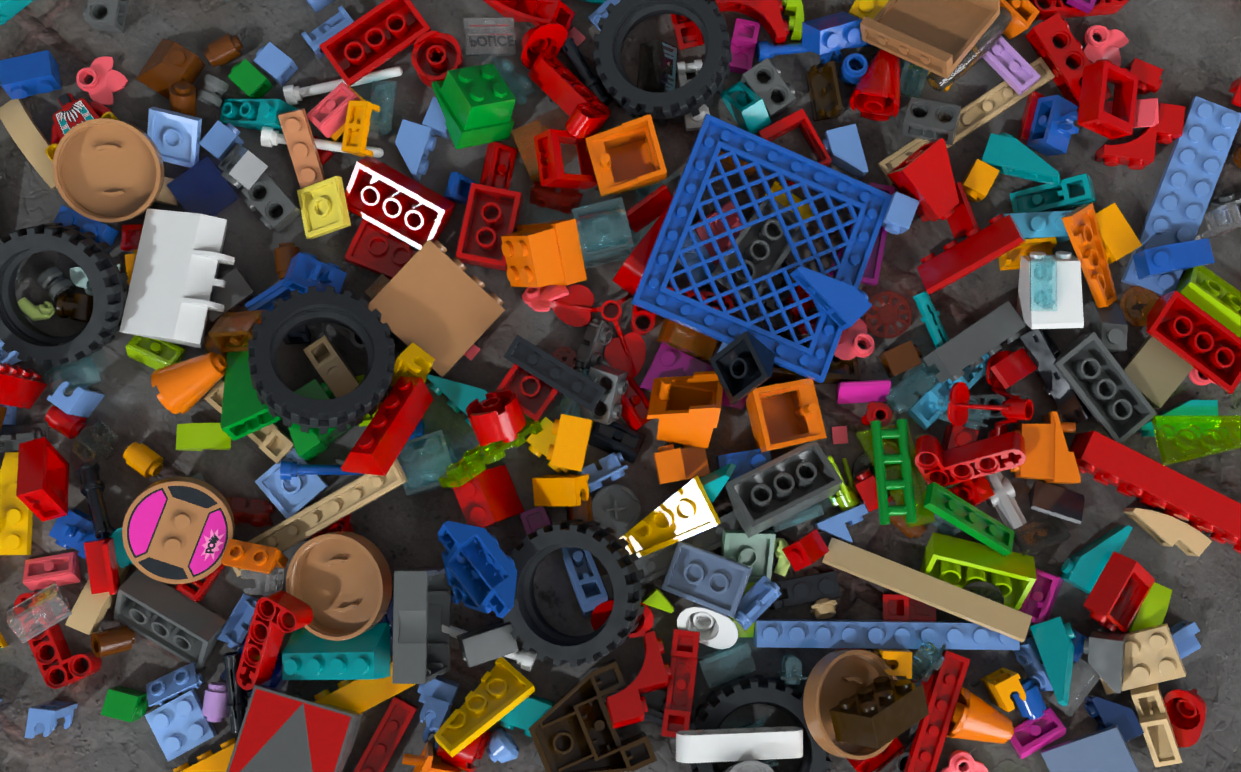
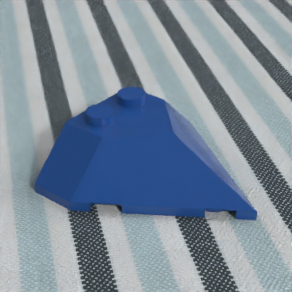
[438,521,517,618]

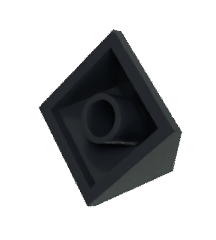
[710,331,775,404]

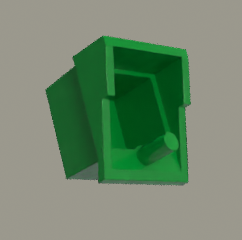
[432,63,516,150]
[289,379,351,462]

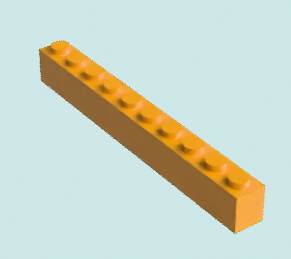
[173,655,416,772]

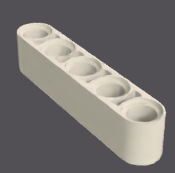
[676,726,803,763]

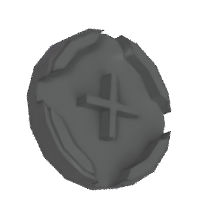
[592,484,641,535]

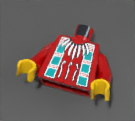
[45,93,119,163]

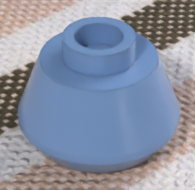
[486,728,520,763]

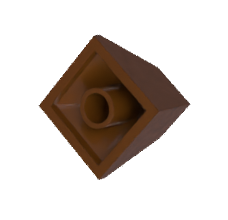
[136,38,205,100]

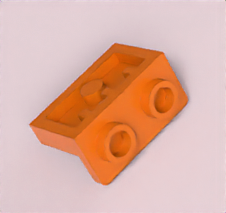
[221,539,288,574]

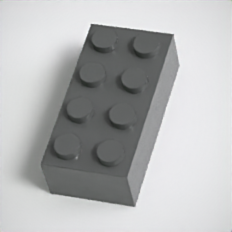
[706,195,808,310]

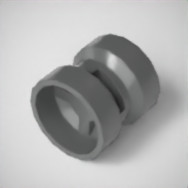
[196,74,229,108]
[37,266,75,302]

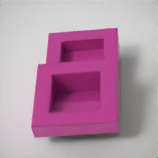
[729,18,760,74]

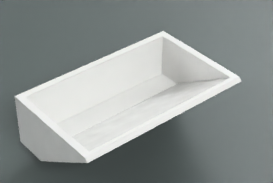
[119,209,235,348]

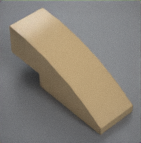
[1123,508,1212,557]
[65,563,131,635]
[1130,683,1182,767]

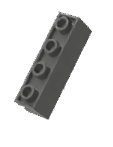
[923,301,1026,383]

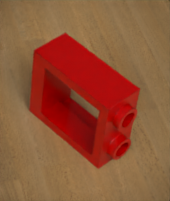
[1077,59,1139,140]
[757,108,832,187]
[534,129,598,190]
[16,437,69,522]
[1083,551,1155,634]

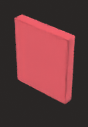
[566,27,586,47]
[464,344,481,361]
[831,426,848,445]

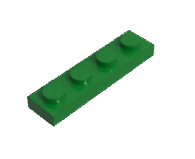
[923,482,1015,556]

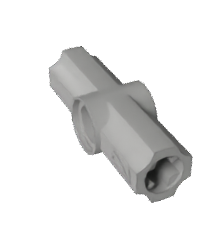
[985,471,1027,530]

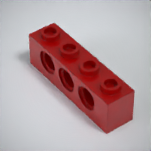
[1025,13,1112,112]

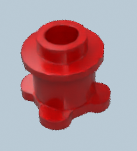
[861,402,892,429]

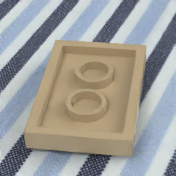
[1099,623,1187,695]

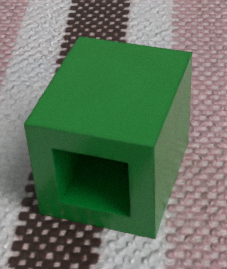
[228,59,273,99]
[101,685,148,723]

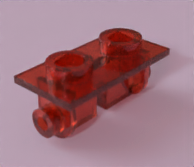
[530,181,583,216]
[226,497,275,527]

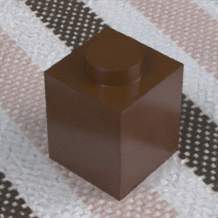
[879,340,922,378]

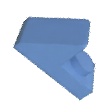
[813,503,868,542]

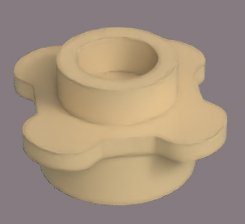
[810,598,837,620]

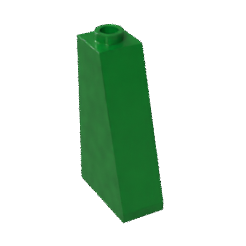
[220,336,281,441]

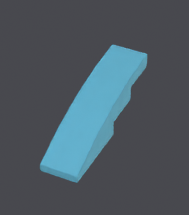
[907,353,991,430]

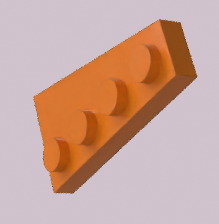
[1061,203,1117,308]

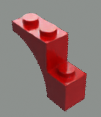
[483,0,575,33]
[711,0,789,45]
[1095,103,1185,170]
[606,631,671,729]

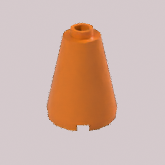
[151,352,228,415]
[946,686,1014,744]

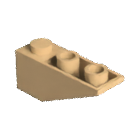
[303,335,360,398]

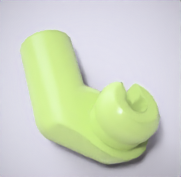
[18,297,55,321]
[774,538,790,577]

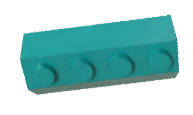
[282,623,391,680]

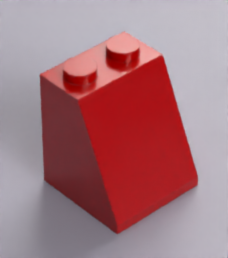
[887,138,959,222]
[451,465,525,528]

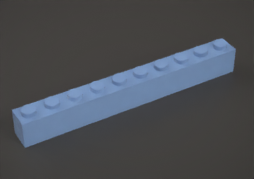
[754,618,1020,650]

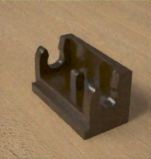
[806,61,843,121]

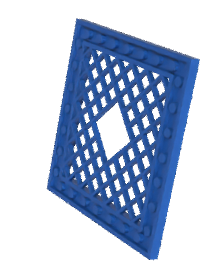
[631,114,892,383]

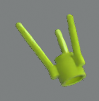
[827,455,860,511]

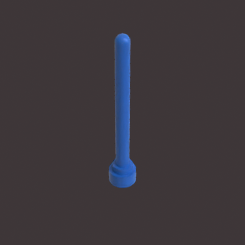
[756,39,873,62]
[280,459,407,480]

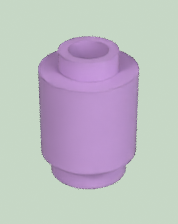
[202,682,229,722]

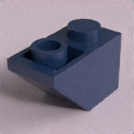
[1083,693,1144,742]

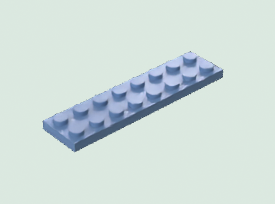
[1121,96,1241,297]

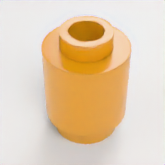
[123,442,164,478]

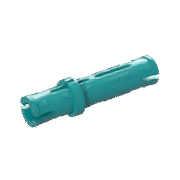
[912,291,949,349]

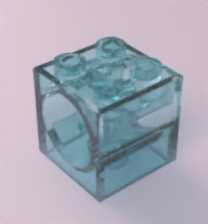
[572,197,634,268]
[397,430,462,496]

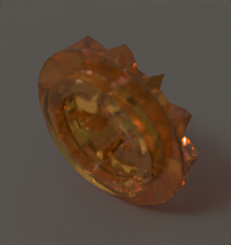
[1118,286,1159,326]

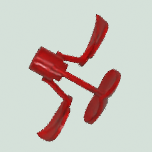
[551,284,646,378]
[947,351,1034,438]

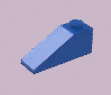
[1133,238,1215,279]
[790,266,872,330]

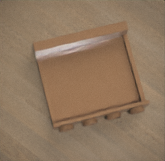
[860,0,1000,79]
[368,240,505,377]

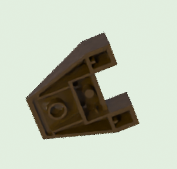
[528,659,657,772]

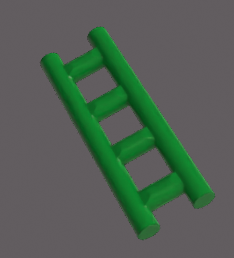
[870,419,917,525]

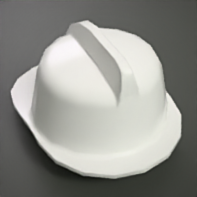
[677,604,738,649]

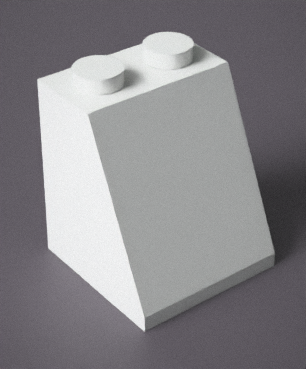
[1016,251,1084,329]

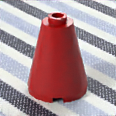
[849,49,900,121]

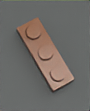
[278,108,326,189]

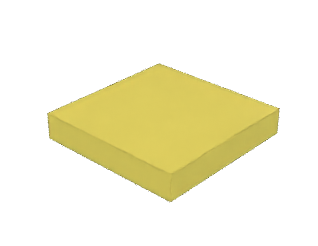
[297,176,351,239]

